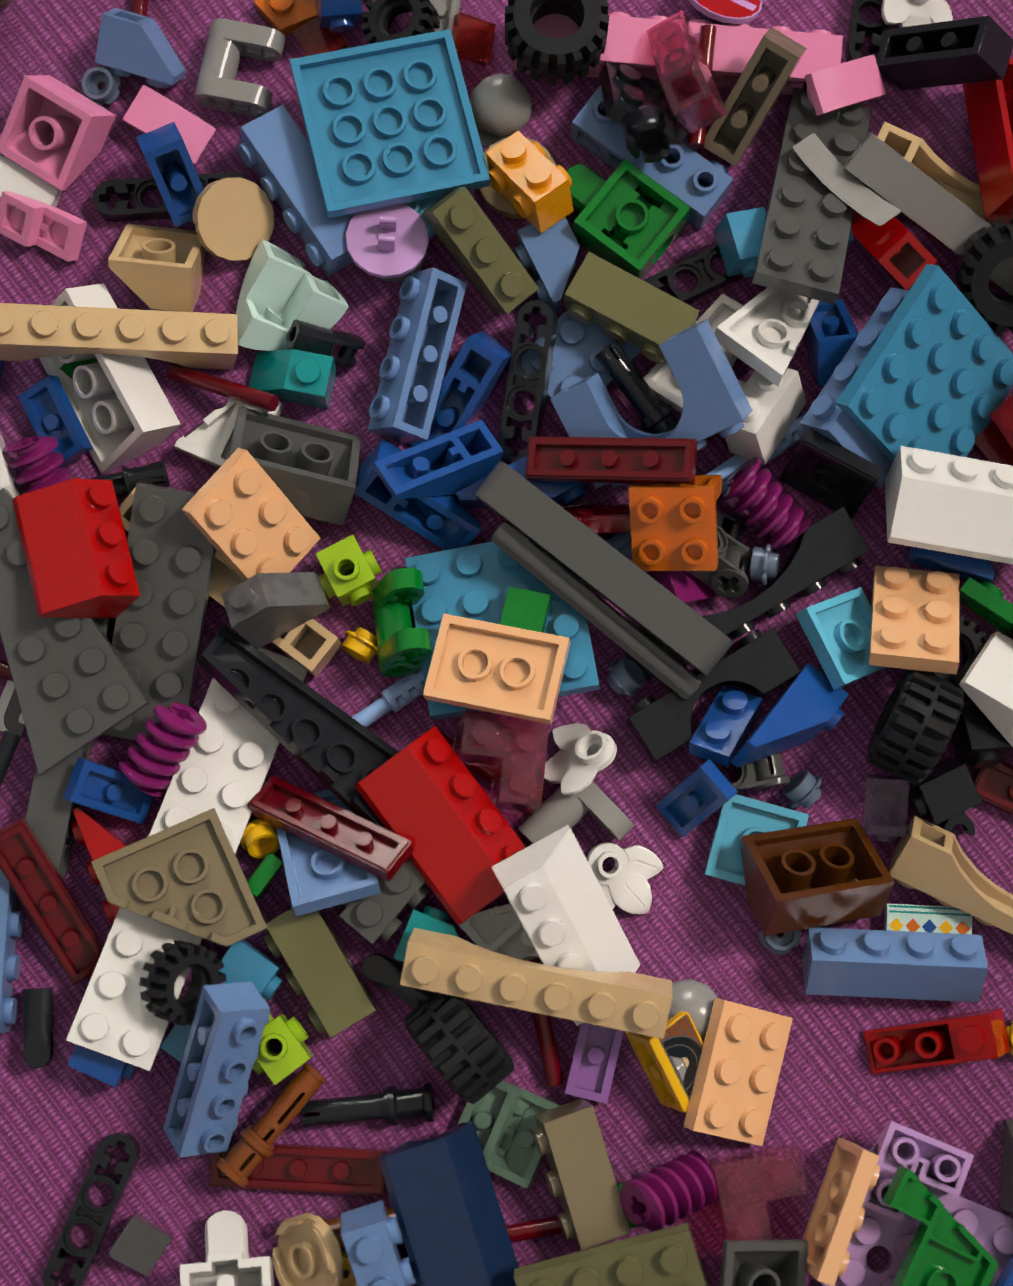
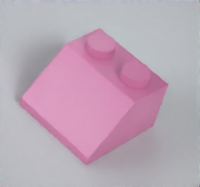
[0,75,116,191]

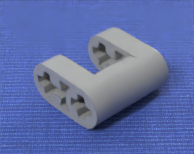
[194,18,286,118]
[517,781,635,844]

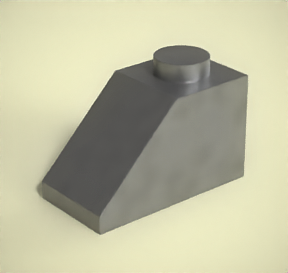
[221,572,330,649]

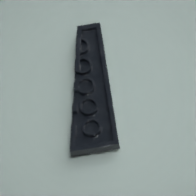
[196,625,399,829]

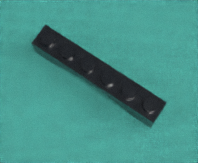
[635,507,869,683]

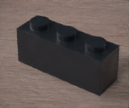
[876,16,1013,90]

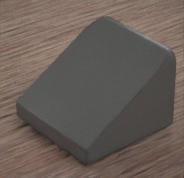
[107,1213,173,1276]

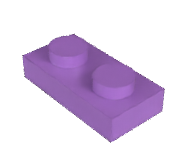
[564,1023,624,1104]

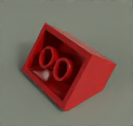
[12,478,140,618]

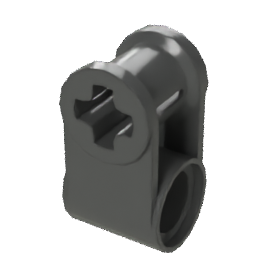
[686,525,753,598]
[713,750,791,791]

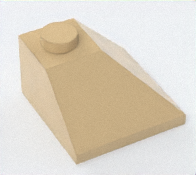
[108,223,206,312]

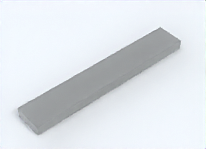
[844,132,1013,295]

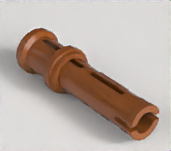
[215,1062,327,1188]

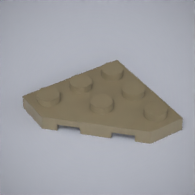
[91,808,267,947]

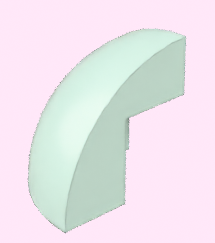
[236,239,349,351]

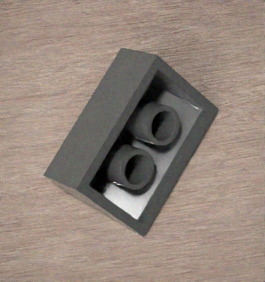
[227,406,361,526]

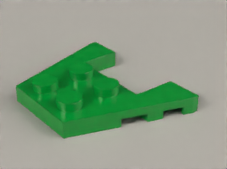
[882,1165,999,1286]

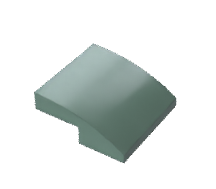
[458,1080,561,1189]

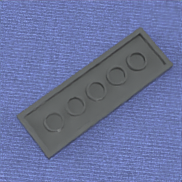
[752,87,872,304]
[104,482,216,741]

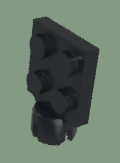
[599,61,688,163]

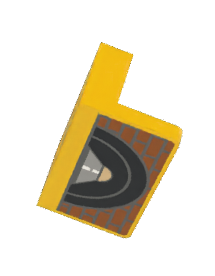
[625,1011,704,1113]

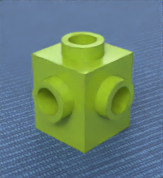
[315,534,382,607]
[252,1014,314,1085]

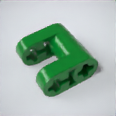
[371,568,432,677]

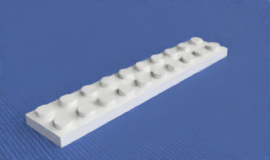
[66,643,307,1071]

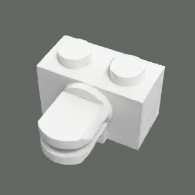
[725,368,807,465]
[180,1210,274,1286]

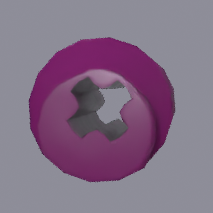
[3,436,70,495]
[722,457,812,550]
[118,702,207,797]
[620,1149,718,1232]

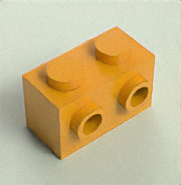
[485,130,574,233]

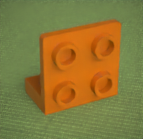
[628,475,722,571]

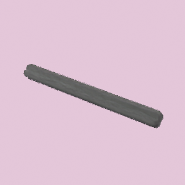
[491,521,701,699]

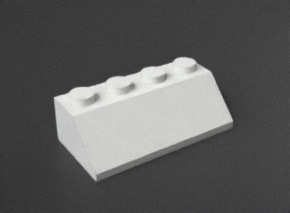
[39,283,181,474]
[885,446,1013,565]
[491,825,640,1026]

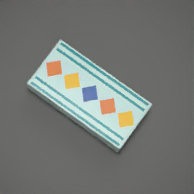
[884,903,972,934]

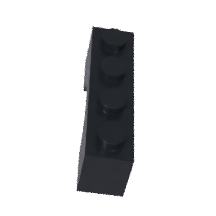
[626,629,801,764]

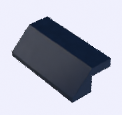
[378,1121,519,1286]

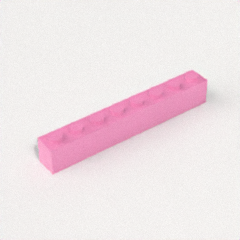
[514,12,843,95]

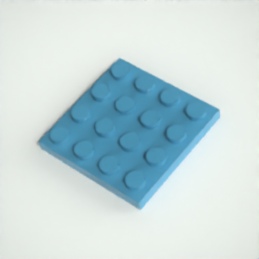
[289,29,491,219]
[836,264,1013,463]
[405,541,600,721]

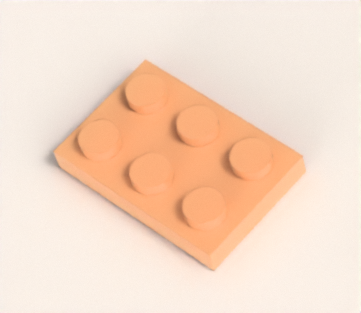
[181,448,320,581]
[869,565,960,675]
[423,614,571,725]
[683,998,793,1146]
[802,1137,880,1286]

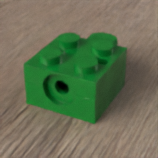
[567,159,691,280]

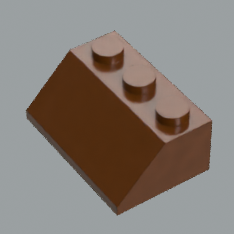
[740,818,894,936]

